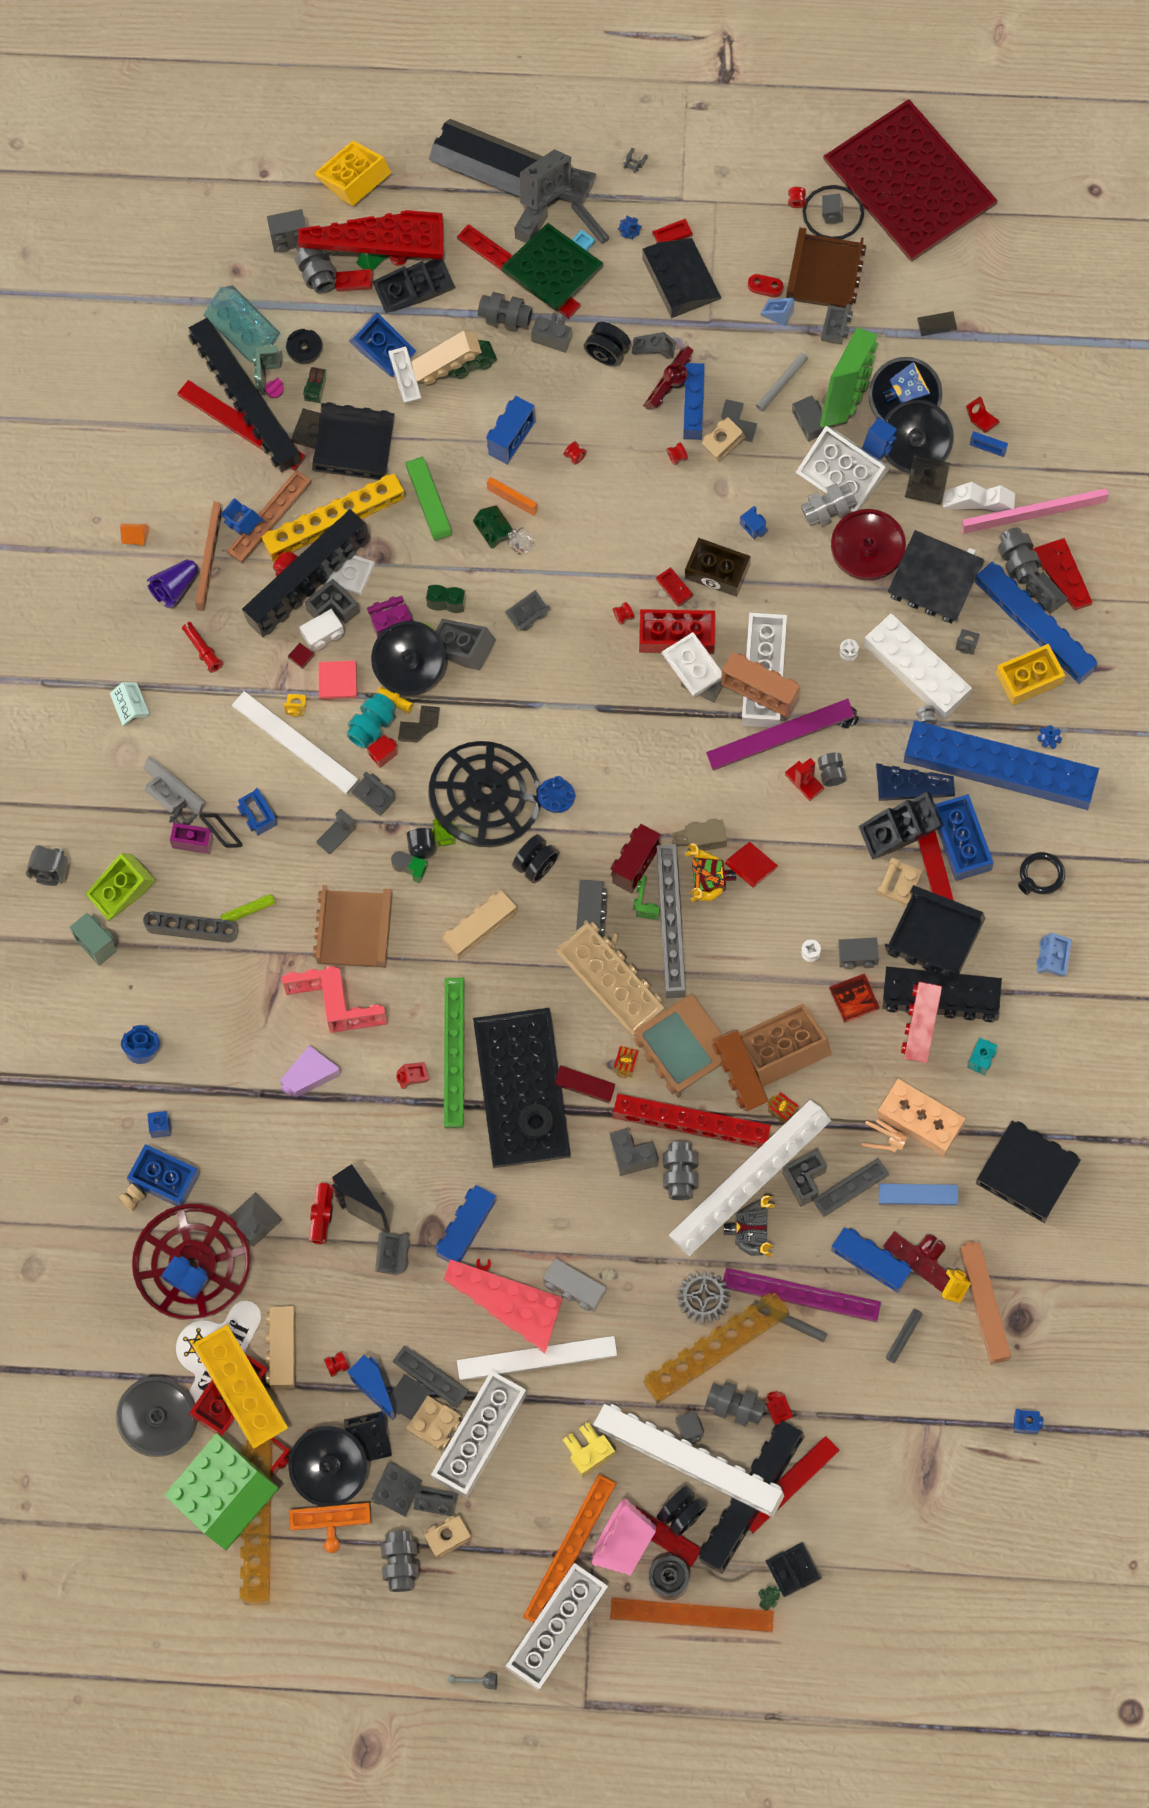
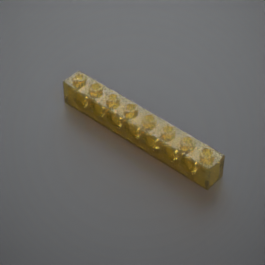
[643,1292,789,1404]
[240,1440,272,1605]

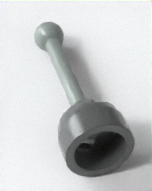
[448,1673,497,1690]

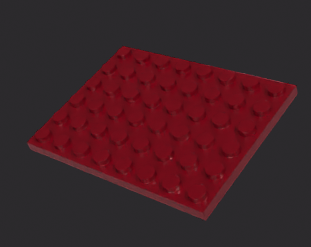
[823,99,998,262]

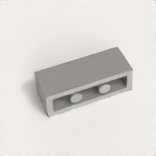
[543,1258,606,1312]

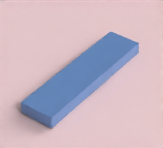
[879,1184,958,1206]

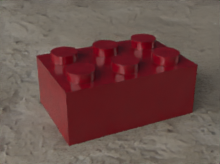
[610,823,661,894]

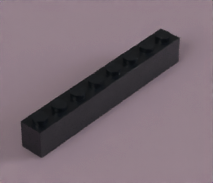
[699,1421,805,1574]

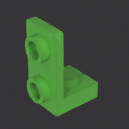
[633,876,660,921]

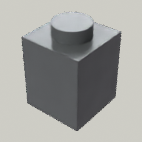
[822,193,843,224]
[676,1411,703,1444]

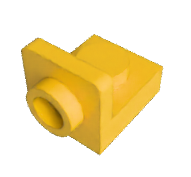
[941,1269,971,1303]

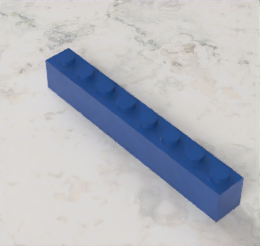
[975,561,1097,685]

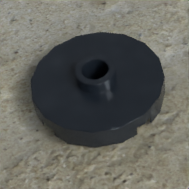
[286,329,322,364]

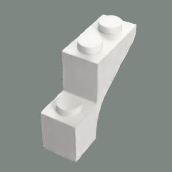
[943,482,1015,512]

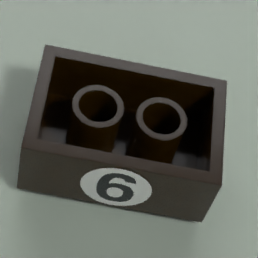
[685,538,751,597]

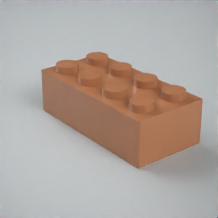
[721,652,800,718]

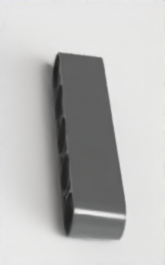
[143,911,238,943]

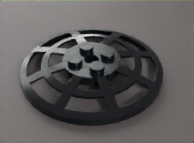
[428,741,541,848]

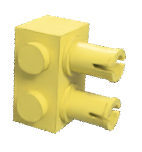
[562,1422,615,1478]

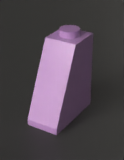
[280,1045,341,1098]

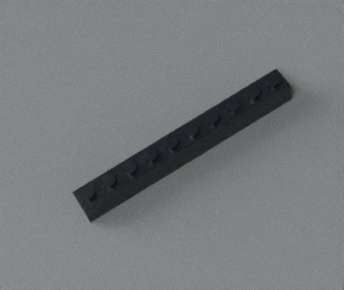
[188,317,300,472]

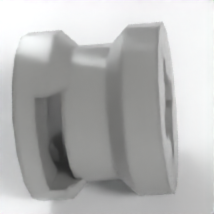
[916,706,937,725]

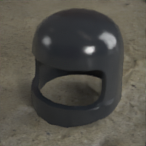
[406,828,436,859]

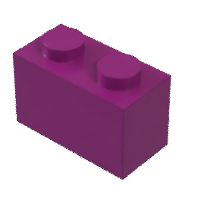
[170,823,213,854]

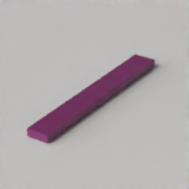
[706,698,855,771]
[723,1268,881,1322]

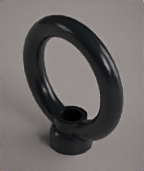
[1018,852,1066,895]

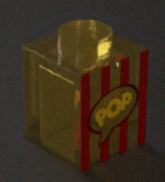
[613,1046,639,1078]
[767,1092,799,1124]

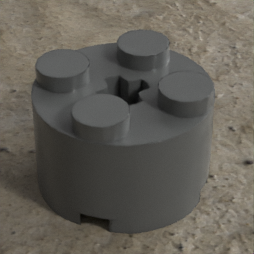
[26,845,69,886]
[649,1556,689,1600]

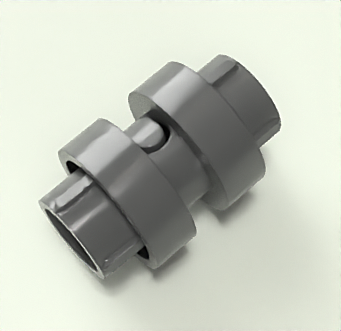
[295,246,336,294]
[478,292,533,331]
[998,527,1041,584]
[663,1141,698,1201]
[705,1381,766,1427]
[380,1531,419,1592]

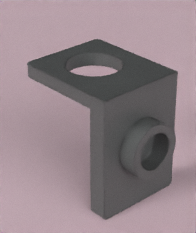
[955,629,980,655]

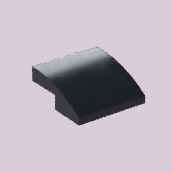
[766,1542,822,1597]

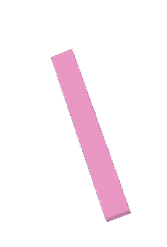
[961,488,1109,534]

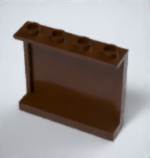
[786,227,866,310]

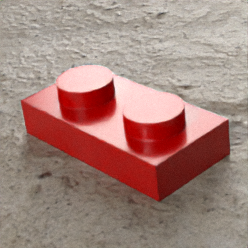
[335,269,373,292]

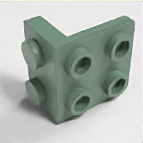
[253,345,281,395]

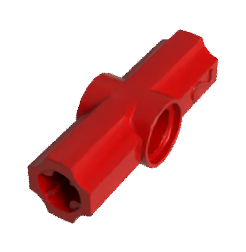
[309,1183,334,1244]

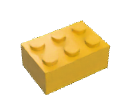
[996,644,1065,706]

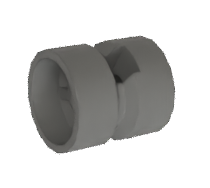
[818,752,847,787]

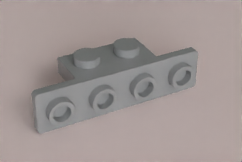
[144,756,204,815]

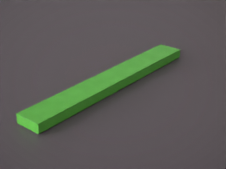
[444,978,464,1128]

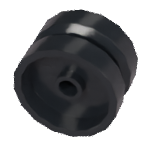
[584,322,631,367]
[512,834,560,884]
[657,1485,708,1537]

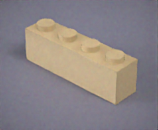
[411,330,482,385]
[443,891,517,960]
[266,1306,295,1389]

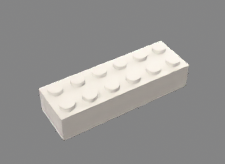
[742,613,787,728]
[864,614,972,721]
[431,1371,527,1498]
[504,1563,608,1691]

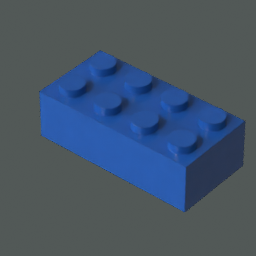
[935,794,994,881]

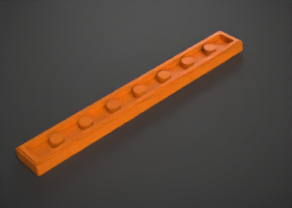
[523,1474,617,1623]

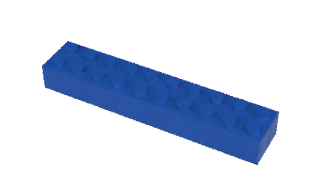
[903,720,1099,810]

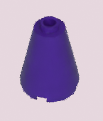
[147,559,198,608]

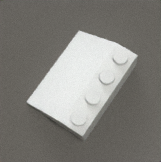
[796,426,891,512]

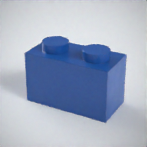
[862,417,897,460]

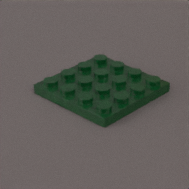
[501,223,603,311]

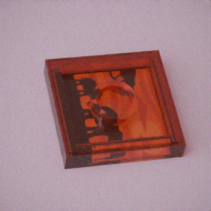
[829,973,880,1023]

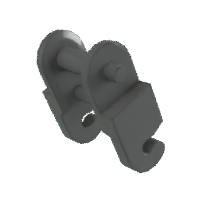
[623,148,648,173]
[169,803,197,825]

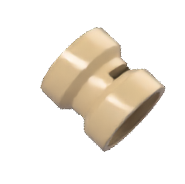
[118,1184,145,1211]

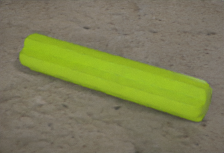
[220,894,275,922]

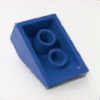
[348,312,416,377]
[347,1355,396,1420]

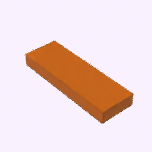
[487,477,537,516]

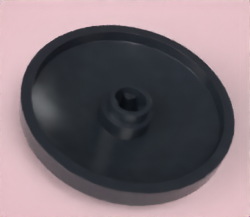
[868,357,942,420]
[884,400,954,474]
[371,621,447,696]
[288,1425,369,1507]

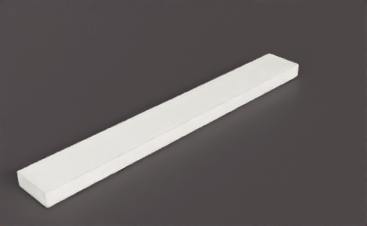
[232,691,359,795]
[457,1336,617,1381]

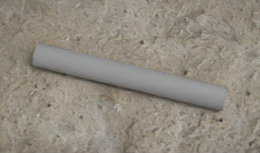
[756,353,808,411]

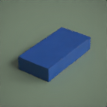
[970,431,1008,457]

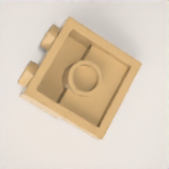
[406,1396,462,1452]

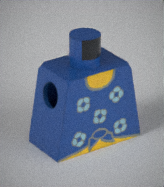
[883,362,930,404]

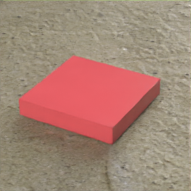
[319,661,357,699]

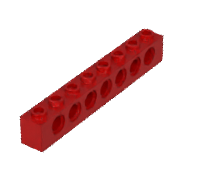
[613,1094,771,1148]

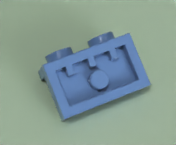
[1036,933,1072,977]

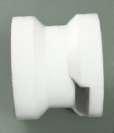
[840,639,859,662]
[801,939,821,962]

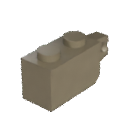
[672,818,727,851]

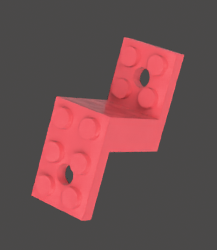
[282,966,388,1033]

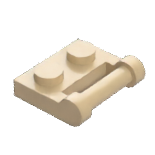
[876,858,923,906]

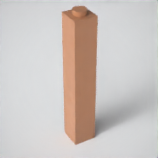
[959,1241,1011,1365]

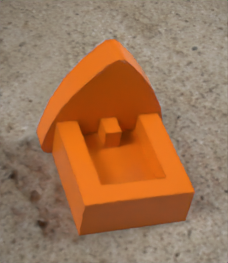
[120,524,149,546]

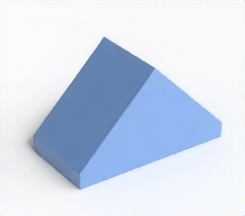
[761,298,794,327]

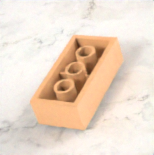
[877,1079,966,1156]

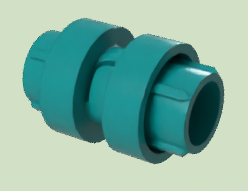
[347,693,395,748]

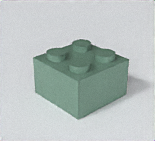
[69,913,117,966]

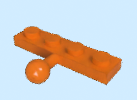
[289,1503,371,1553]

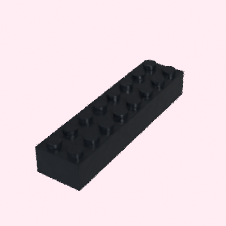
[242,509,370,637]

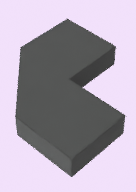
[721,399,757,442]

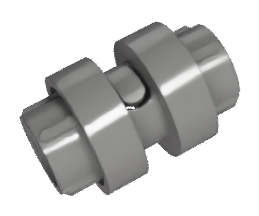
[801,483,857,527]

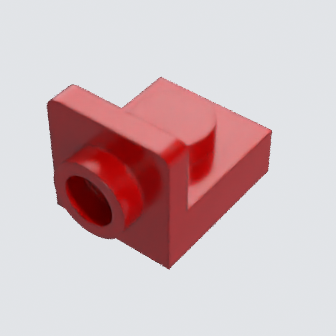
[396,1062,429,1089]
[763,1391,793,1425]

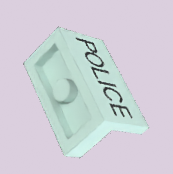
[110,682,149,726]

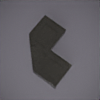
[398,705,440,743]

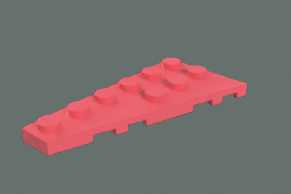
[443,1260,563,1354]

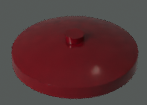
[831,509,906,580]

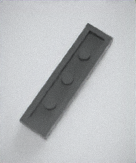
[813,1158,889,1217]
[392,1346,469,1409]

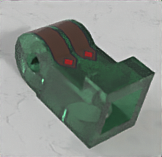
[303,367,327,404]

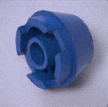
[121,1025,160,1064]

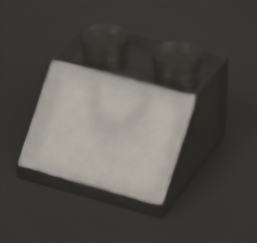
[905,455,950,505]

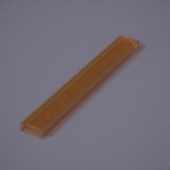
[610,1598,774,1633]

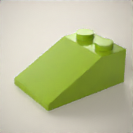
[85,853,156,921]

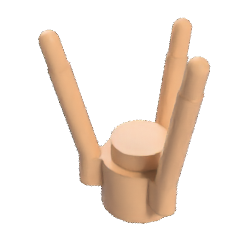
[861,1119,907,1153]

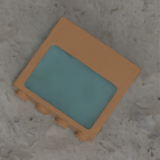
[633,993,722,1098]

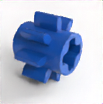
[618,216,642,239]

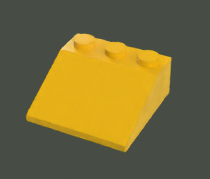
[314,140,392,206]

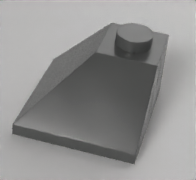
[230,1192,282,1247]

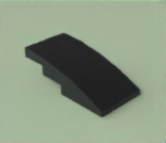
[372,258,456,313]
[859,792,944,860]

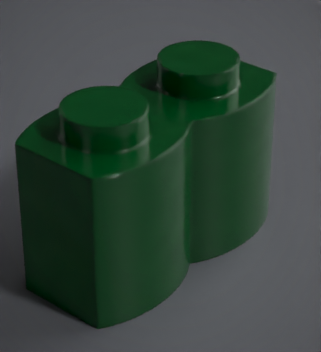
[426,585,466,613]

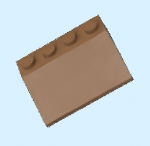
[739,1003,832,1087]

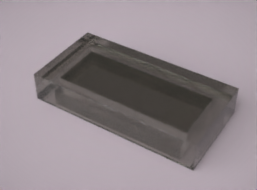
[917,311,957,336]

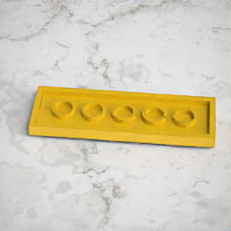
[192,1324,288,1449]

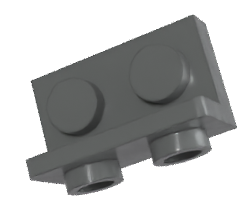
[351,772,395,817]

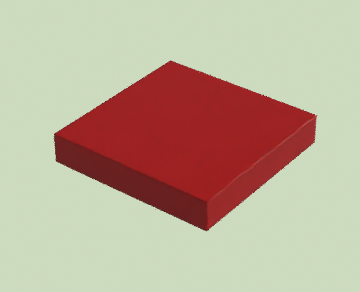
[725,841,778,888]

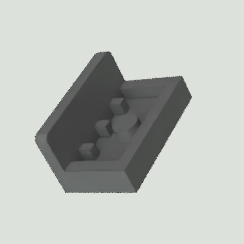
[821,304,853,344]
[505,590,550,631]
[375,1232,409,1276]
[414,1486,458,1516]

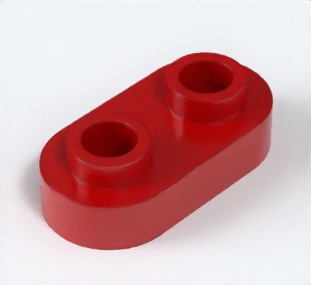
[748,274,784,298]

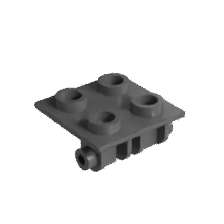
[371,1462,423,1517]

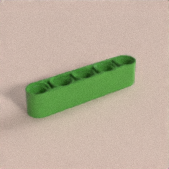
[405,456,452,541]

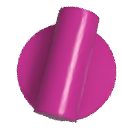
[264,378,283,398]

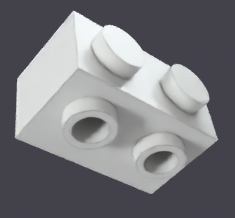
[299,609,344,652]

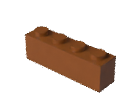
[712,1030,769,1111]

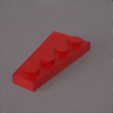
[1032,538,1093,611]

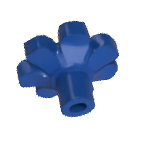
[1037,725,1062,749]

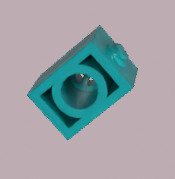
[967,1038,998,1075]

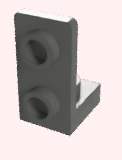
[632,332,676,359]
[317,809,356,854]

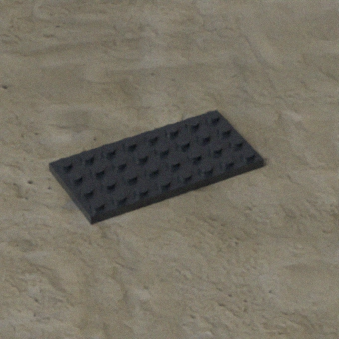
[473,1007,571,1168]

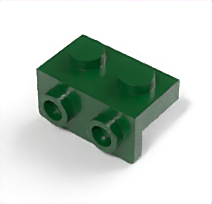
[473,505,516,549]

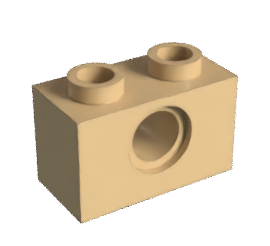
[701,417,746,462]
[424,1516,472,1560]

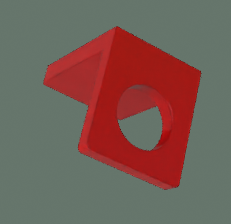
[966,396,1000,432]
[270,1438,291,1475]

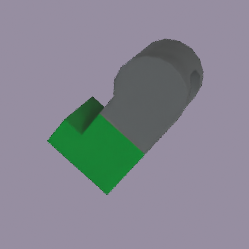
[391,851,428,883]

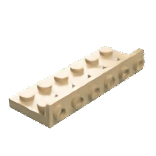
[555,920,664,1036]

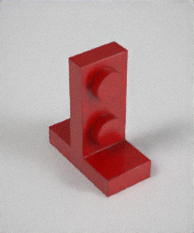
[785,758,824,801]

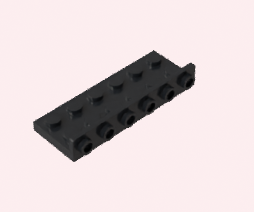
[882,966,1002,1023]

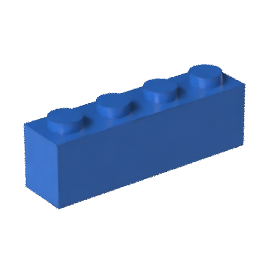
[683,363,704,440]
[435,1184,497,1263]
[831,1227,912,1293]

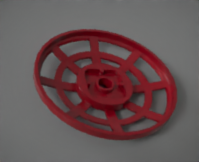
[132,1204,251,1321]

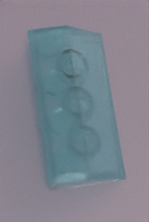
[203,285,280,363]

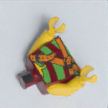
[686,843,736,902]

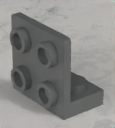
[1026,571,1068,614]

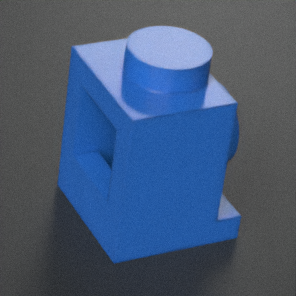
[740,506,768,540]
[1013,1409,1043,1434]

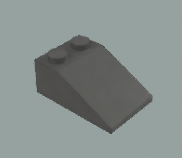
[435,619,496,670]

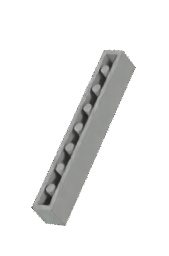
[657,844,685,998]

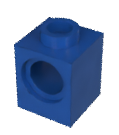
[147,1111,171,1138]

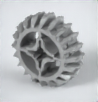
[677,1271,730,1325]

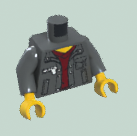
[723,1195,774,1257]

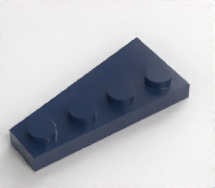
[876,763,955,801]

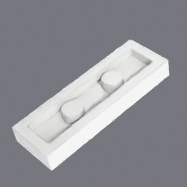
[388,347,421,404]

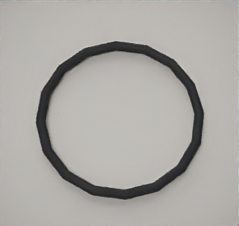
[802,185,864,239]

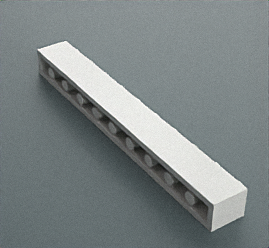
[669,1100,831,1256]
[593,1404,784,1517]

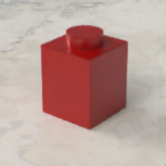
[367,734,398,768]

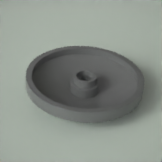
[116,1377,196,1457]

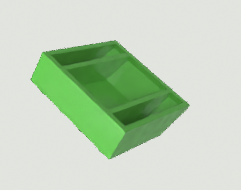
[820,327,879,427]
[164,1433,279,1551]

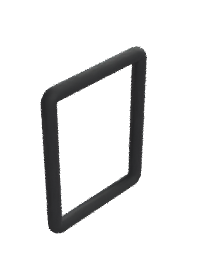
[199,813,243,848]

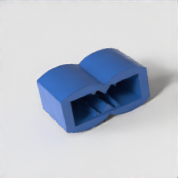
[161,1256,208,1300]

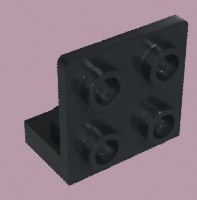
[344,1411,392,1461]

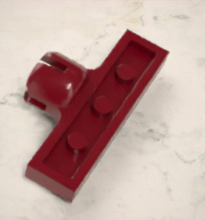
[643,346,694,410]
[883,1231,950,1292]

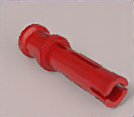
[181,622,223,673]

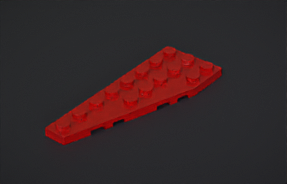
[298,210,443,259]

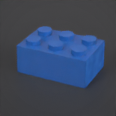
[486,396,536,465]
[127,1144,200,1206]

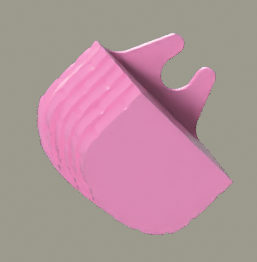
[592,1499,656,1576]

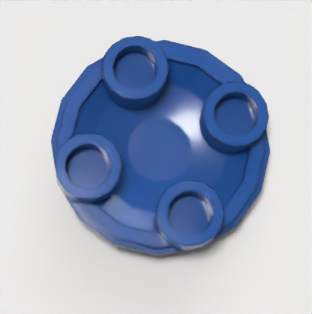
[538,776,576,813]

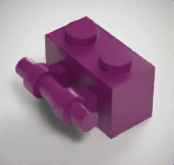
[367,595,412,638]

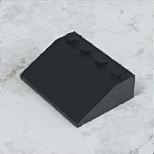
[642,238,721,319]
[332,1164,390,1233]

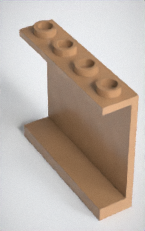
[313,885,392,968]

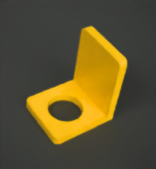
[283,694,306,716]

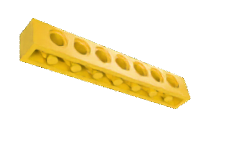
[261,473,405,562]

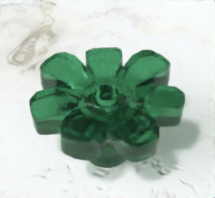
[758,1586,780,1611]

